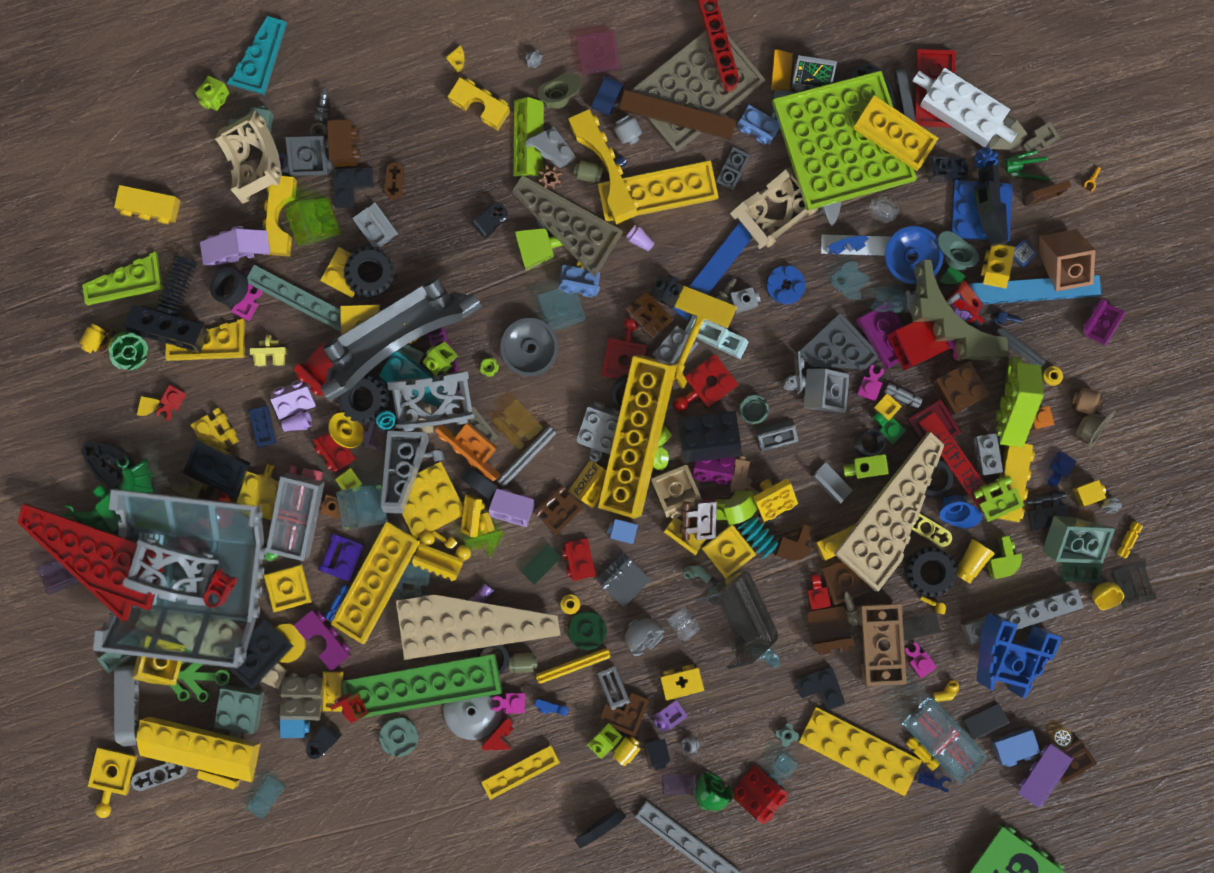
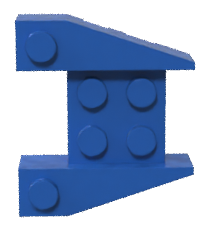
[976,613,1062,699]

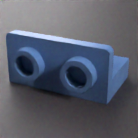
[737,105,780,145]
[558,265,600,297]

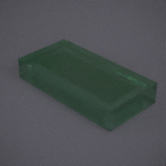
[521,544,562,585]

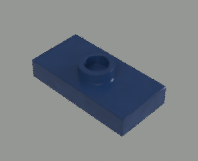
[249,405,277,448]

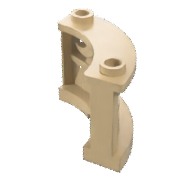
[215,110,282,204]
[730,166,818,249]

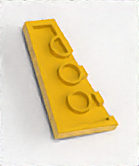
[165,319,245,361]

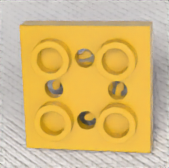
[753,478,798,522]

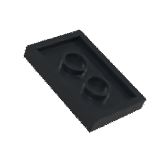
[183,437,251,497]
[228,619,294,690]

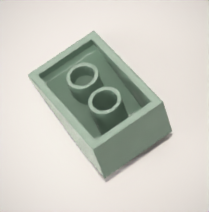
[1042,516,1115,563]

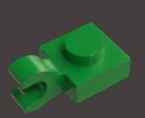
[872,412,906,445]

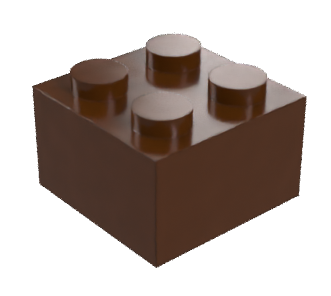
[327,119,361,168]
[932,361,989,416]

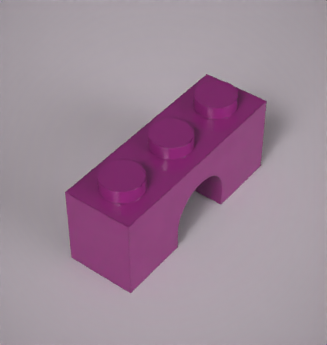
[294,610,352,671]

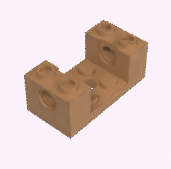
[857,603,907,686]

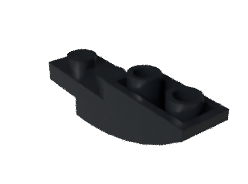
[974,164,1008,246]

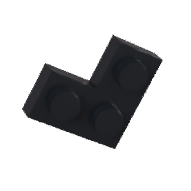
[334,167,374,209]
[795,666,845,711]

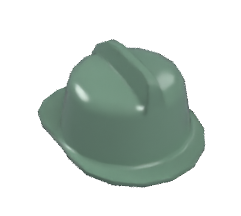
[938,231,979,270]

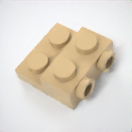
[651,465,702,518]

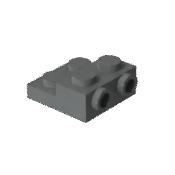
[286,134,334,176]

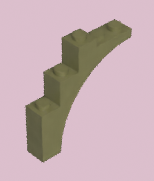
[910,260,1009,360]

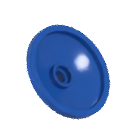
[885,226,943,284]

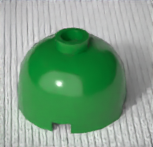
[108,330,148,370]
[694,772,734,811]

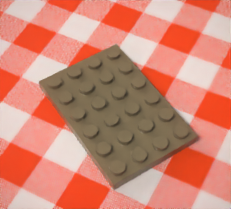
[630,23,765,153]

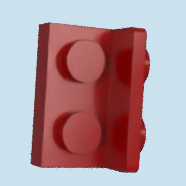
[313,431,357,473]
[562,538,596,581]
[330,692,369,724]

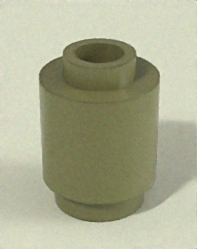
[574,160,603,183]
[509,653,537,674]

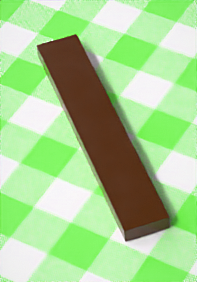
[619,90,736,140]

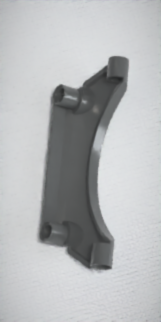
[320,277,482,402]

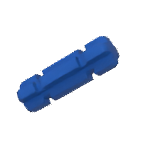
[324,585,350,621]

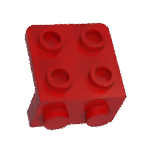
[293,342,333,396]
[732,766,789,824]

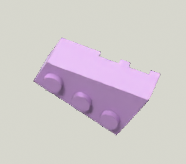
[200,226,270,265]

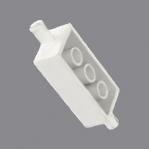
[912,68,1018,147]

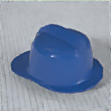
[939,495,982,529]

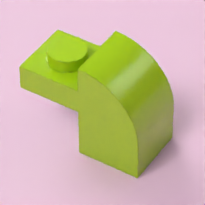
[715,491,757,525]
[987,536,1022,579]

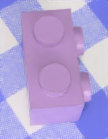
[489,489,534,527]

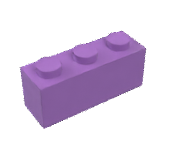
[1018,744,1074,808]

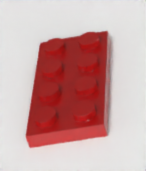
[914,49,956,128]

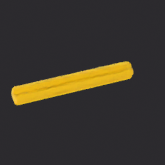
[536,648,611,684]

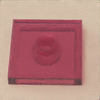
[577,31,620,75]

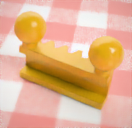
[412,531,471,581]

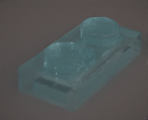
[246,775,286,820]

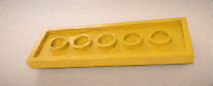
[598,161,719,222]
[331,522,421,644]
[798,706,922,796]

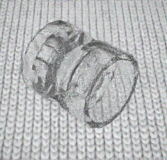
[666,606,702,643]

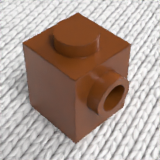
[319,495,351,520]

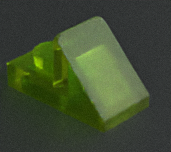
[465,530,505,558]

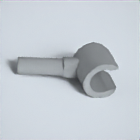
[423,450,444,462]

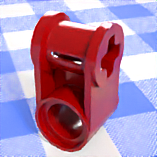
[203,568,238,608]

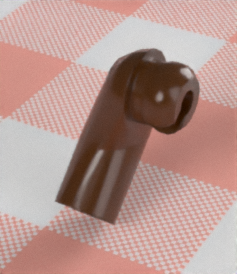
[98,327,118,356]

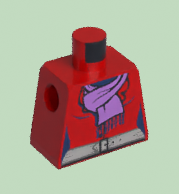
[944,281,984,328]

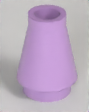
[626,225,655,252]
[281,411,312,432]

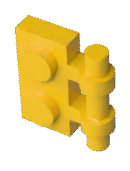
[191,408,239,450]

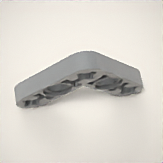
[131,762,188,791]

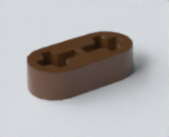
[384,162,405,200]

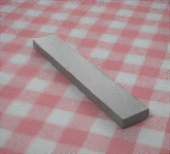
[634,800,741,873]

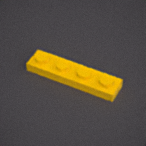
[481,745,560,800]

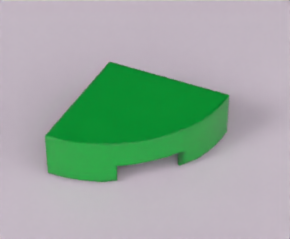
[939,266,966,285]

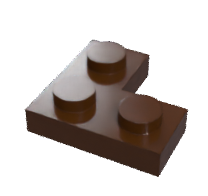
[599,692,649,737]

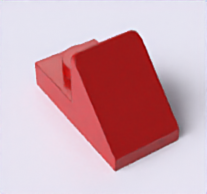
[481,716,514,750]

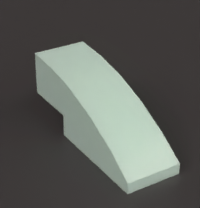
[685,315,749,359]

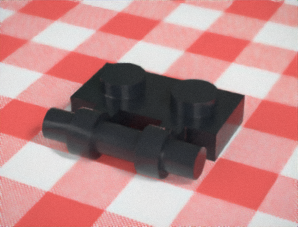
[1025,490,1070,531]

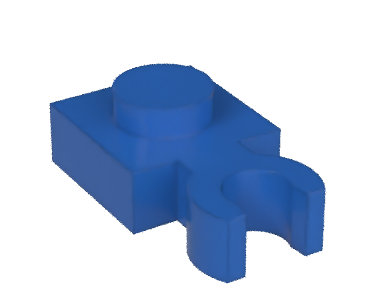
[535,697,569,716]

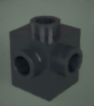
[649,274,684,307]

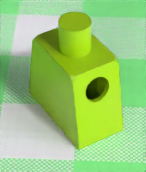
[515,228,563,270]
[844,454,889,479]

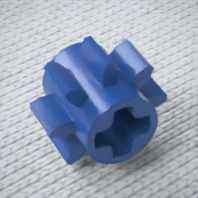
[973,146,999,169]

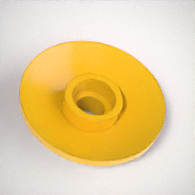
[328,412,364,448]

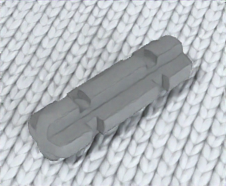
[885,383,922,408]

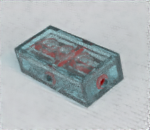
[901,697,988,785]

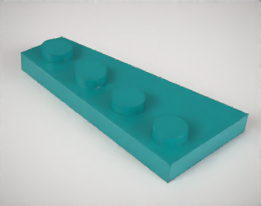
[227,16,287,95]
[379,349,458,408]

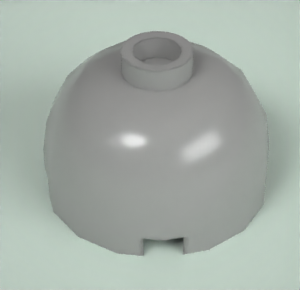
[625,618,665,656]

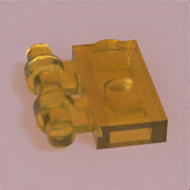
[493,399,543,450]

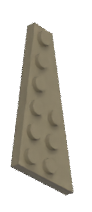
[512,175,623,277]

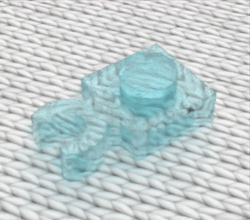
[768,751,799,786]

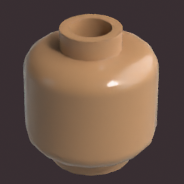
[1072,388,1103,415]

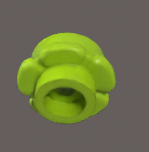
[480,358,499,377]

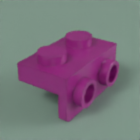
[1082,298,1125,347]
[692,457,735,485]

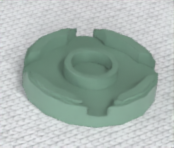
[379,717,419,757]

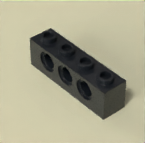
[124,305,209,353]

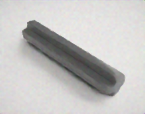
[994,327,1045,367]

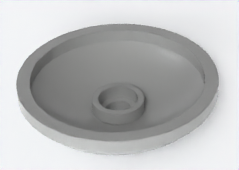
[443,694,502,740]

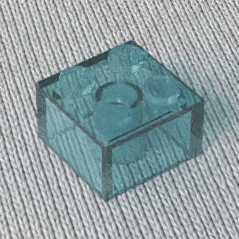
[337,485,388,531]

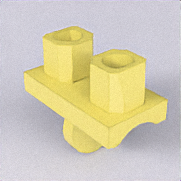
[250,335,289,366]

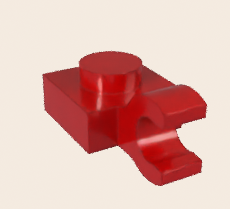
[807,574,831,610]

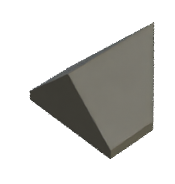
[989,114,1029,150]

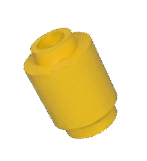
[78,323,105,354]
[613,736,641,766]

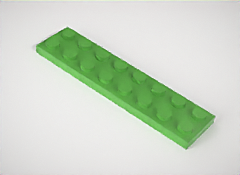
[342,654,502,718]

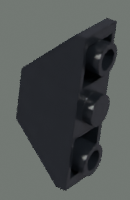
[925,156,969,183]

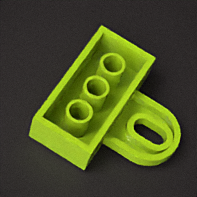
[995,356,1044,447]

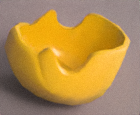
[1092,582,1124,610]

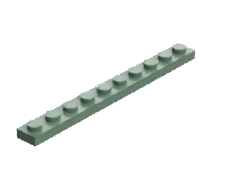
[247,265,425,364]

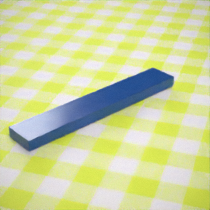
[672,221,753,321]

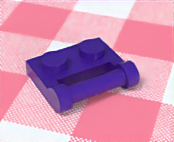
[317,533,365,582]

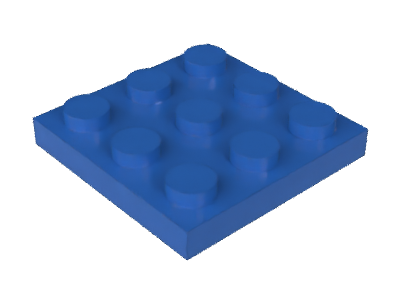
[951,180,1013,242]

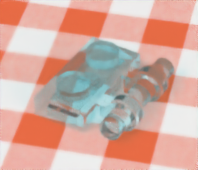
[392,564,431,598]

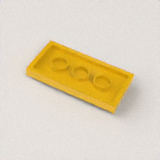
[852,95,939,171]

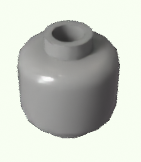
[614,115,642,145]

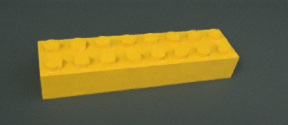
[598,355,677,519]

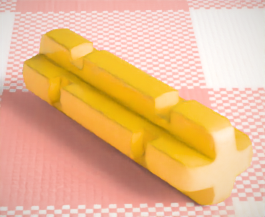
[1117,521,1143,558]
[906,737,939,771]

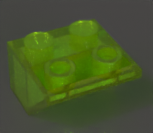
[286,198,341,246]

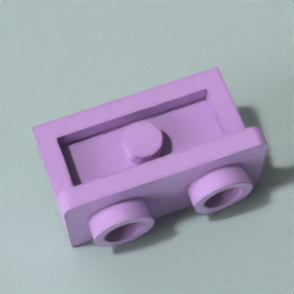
[270,380,316,419]

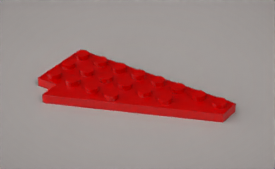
[17,504,168,622]

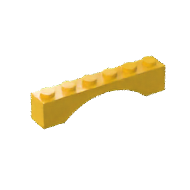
[568,109,639,224]

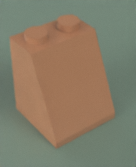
[1039,229,1095,291]

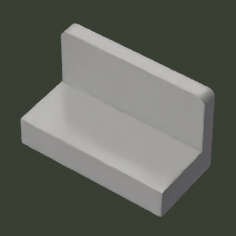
[811,463,853,504]

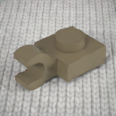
[1022,122,1060,152]

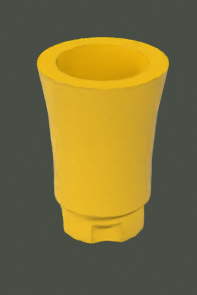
[955,539,995,584]

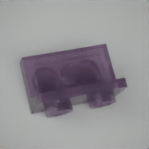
[36,560,80,595]

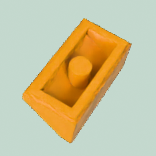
[771,49,793,92]

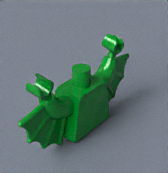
[60,454,154,533]

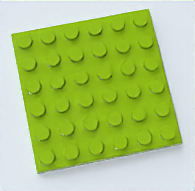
[772,71,917,211]

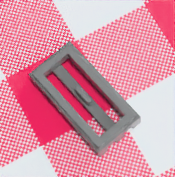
[597,666,630,710]

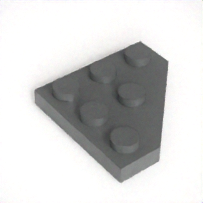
[800,313,878,369]

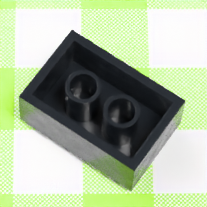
[677,411,741,463]

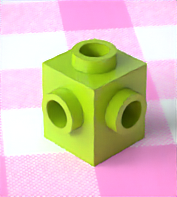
[196,76,229,111]
[423,341,458,375]

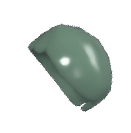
[740,394,769,424]

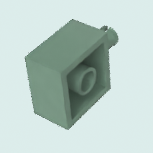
[214,685,264,738]

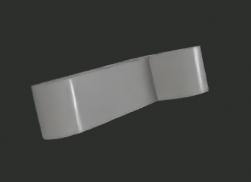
[114,665,139,746]

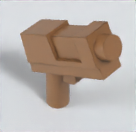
[730,456,759,495]

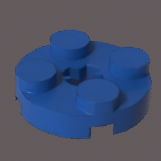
[766,266,805,305]

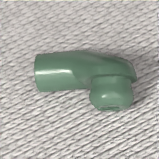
[683,565,712,583]

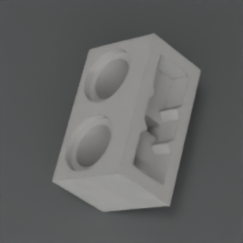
[972,433,1003,476]

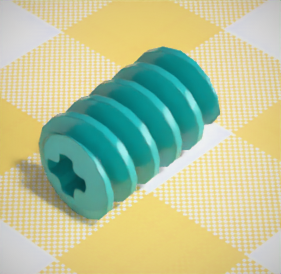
[737,516,779,560]

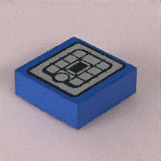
[1013,240,1037,267]

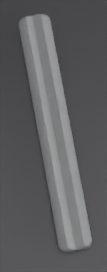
[497,426,556,487]

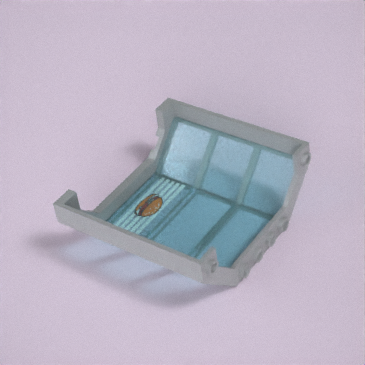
[93,489,266,668]

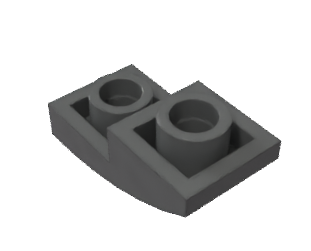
[716,147,751,190]

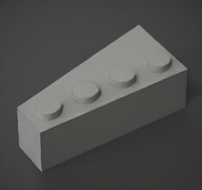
[381,431,429,513]

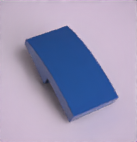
[825,236,869,256]

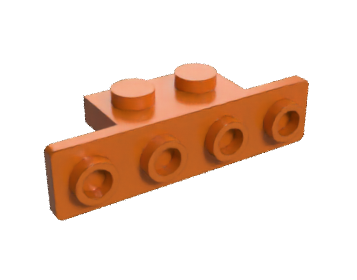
[435,422,501,481]

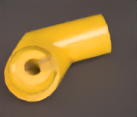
[933,680,960,702]

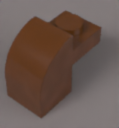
[775,524,813,561]

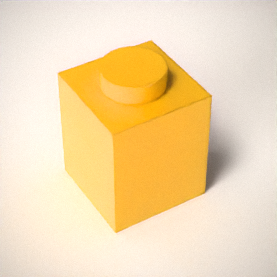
[1072,480,1106,507]

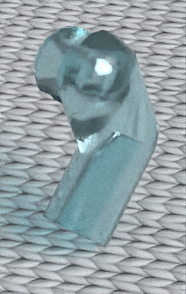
[752,649,780,669]

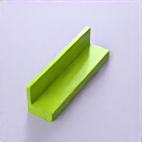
[514,97,544,177]

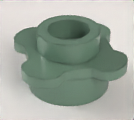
[776,723,799,747]

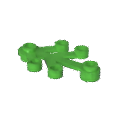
[170,650,232,702]

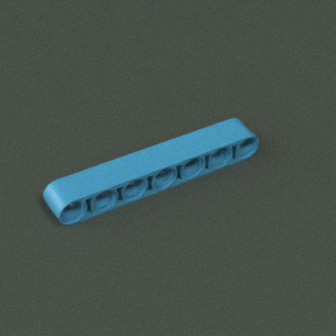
[968,275,1101,304]

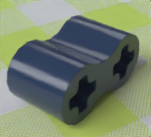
[592,75,624,116]

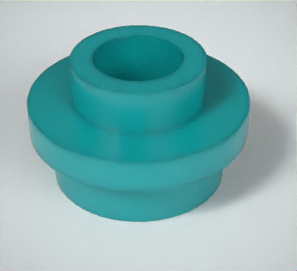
[376,410,395,429]

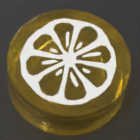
[1051,727,1073,748]

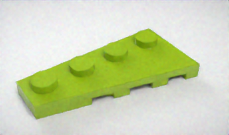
[82,251,163,305]

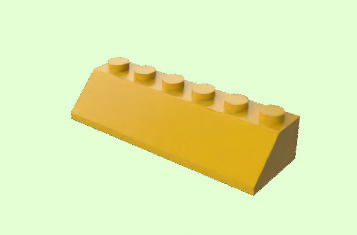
[136,716,261,782]

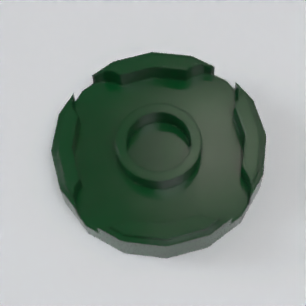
[568,611,607,650]

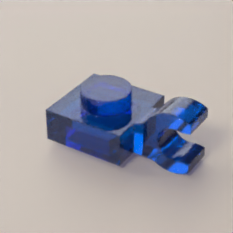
[1047,451,1077,487]
[914,771,952,792]

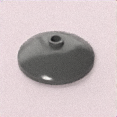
[500,318,559,376]

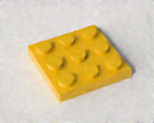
[402,462,464,539]

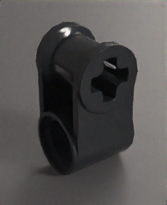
[472,203,508,239]
[306,721,342,759]

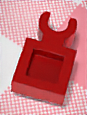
[155,384,186,421]

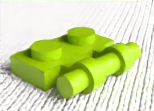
[973,476,1025,522]

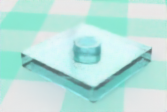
[537,289,586,331]

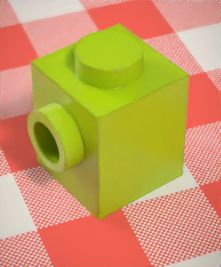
[587,723,622,759]

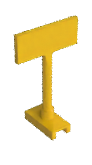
[674,286,737,388]

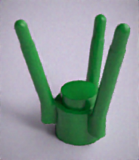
[1005,150,1050,181]

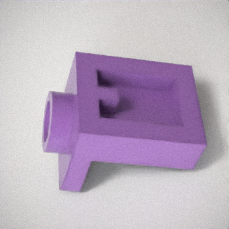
[652,700,687,732]

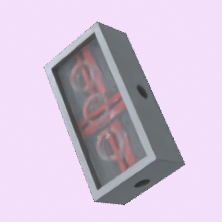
[266,473,325,561]

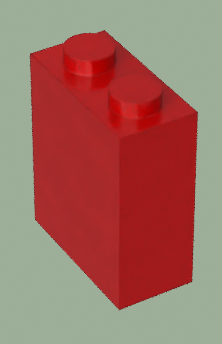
[887,322,949,370]

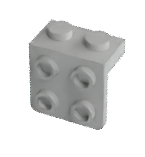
[577,401,621,454]

